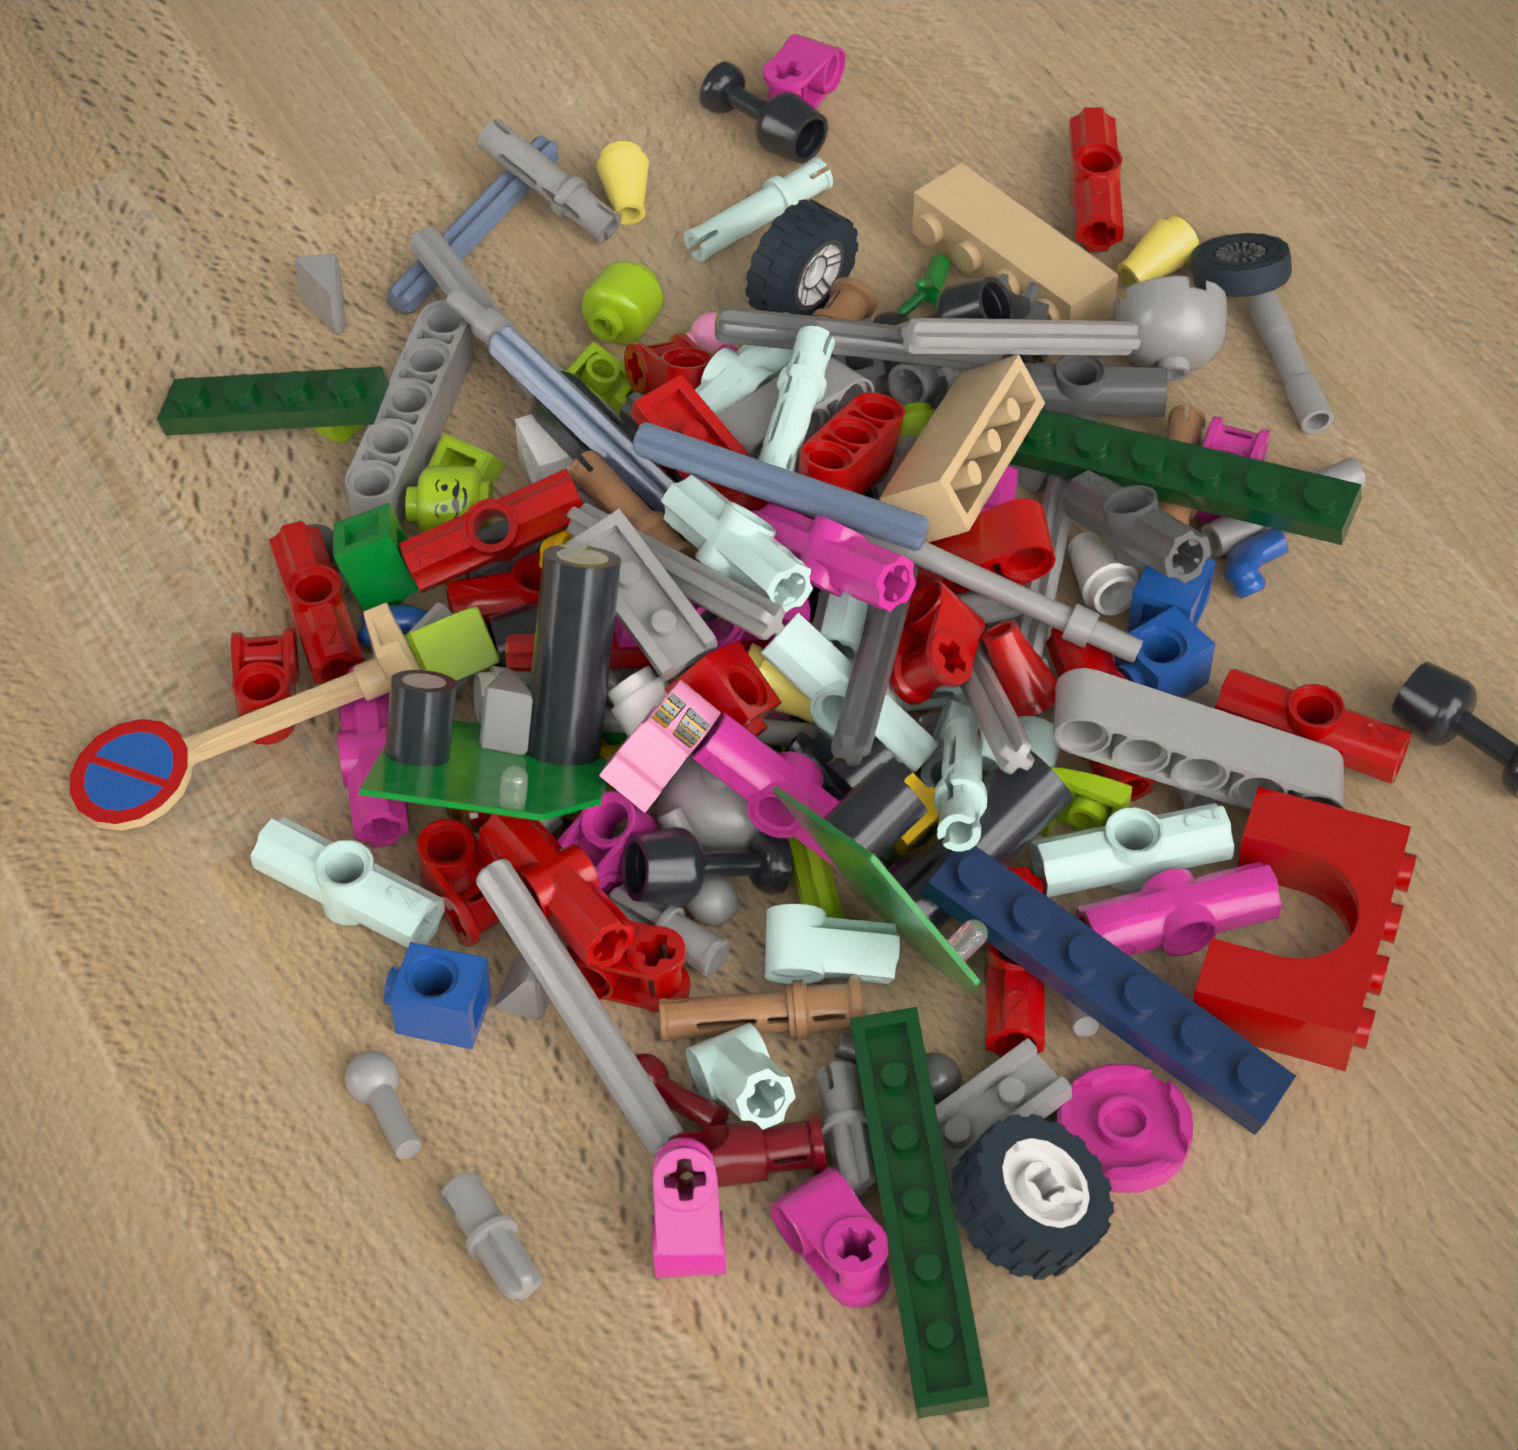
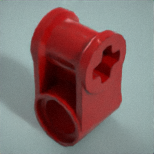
[624,332,713,395]
[889,579,985,705]
[231,628,299,745]
[417,819,501,947]
[566,920,691,1013]

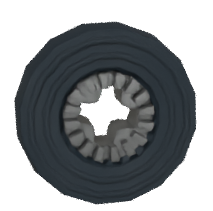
[1191,233,1292,297]

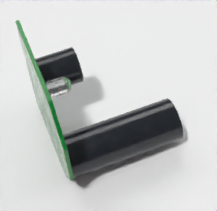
[359,545,621,821]
[772,750,1073,996]

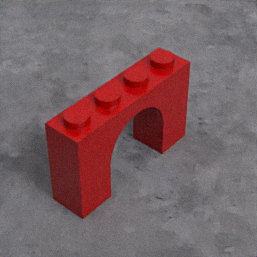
[1193,786,1417,1072]

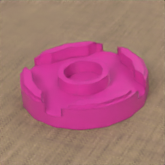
[1055,1064,1194,1193]

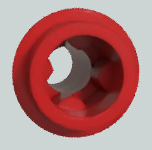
[982,620,1057,717]

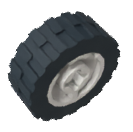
[745,199,859,316]
[950,1114,1114,1280]

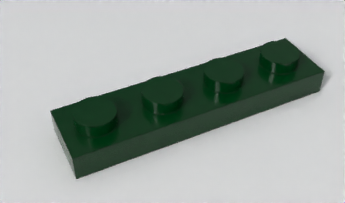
[157,366,389,435]

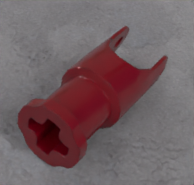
[668,1112,827,1189]

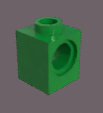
[333,503,420,611]

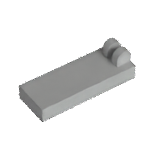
[566,509,718,682]
[935,1038,1073,1188]

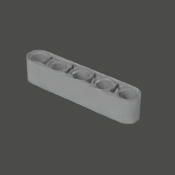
[345,299,474,525]
[1053,668,1345,811]

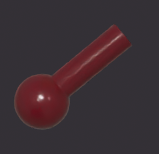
[634,1053,729,1128]

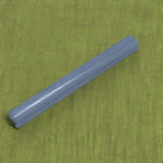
[387,136,559,315]
[488,326,680,534]
[632,422,929,551]

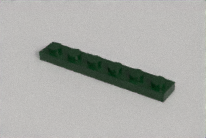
[1009,409,1362,545]
[849,1007,990,1419]

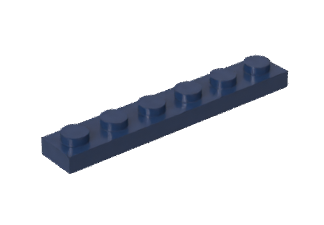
[922,845,1296,1135]

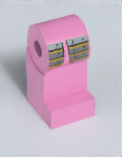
[599,680,721,813]

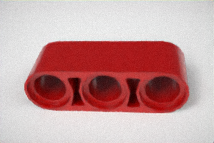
[794,392,905,520]
[912,498,1056,594]

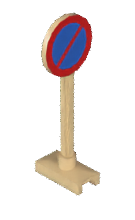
[70,603,421,831]

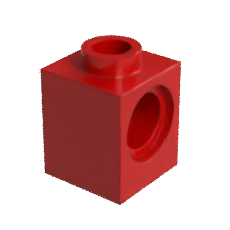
[664,640,782,737]

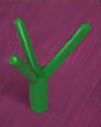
[896,254,951,316]

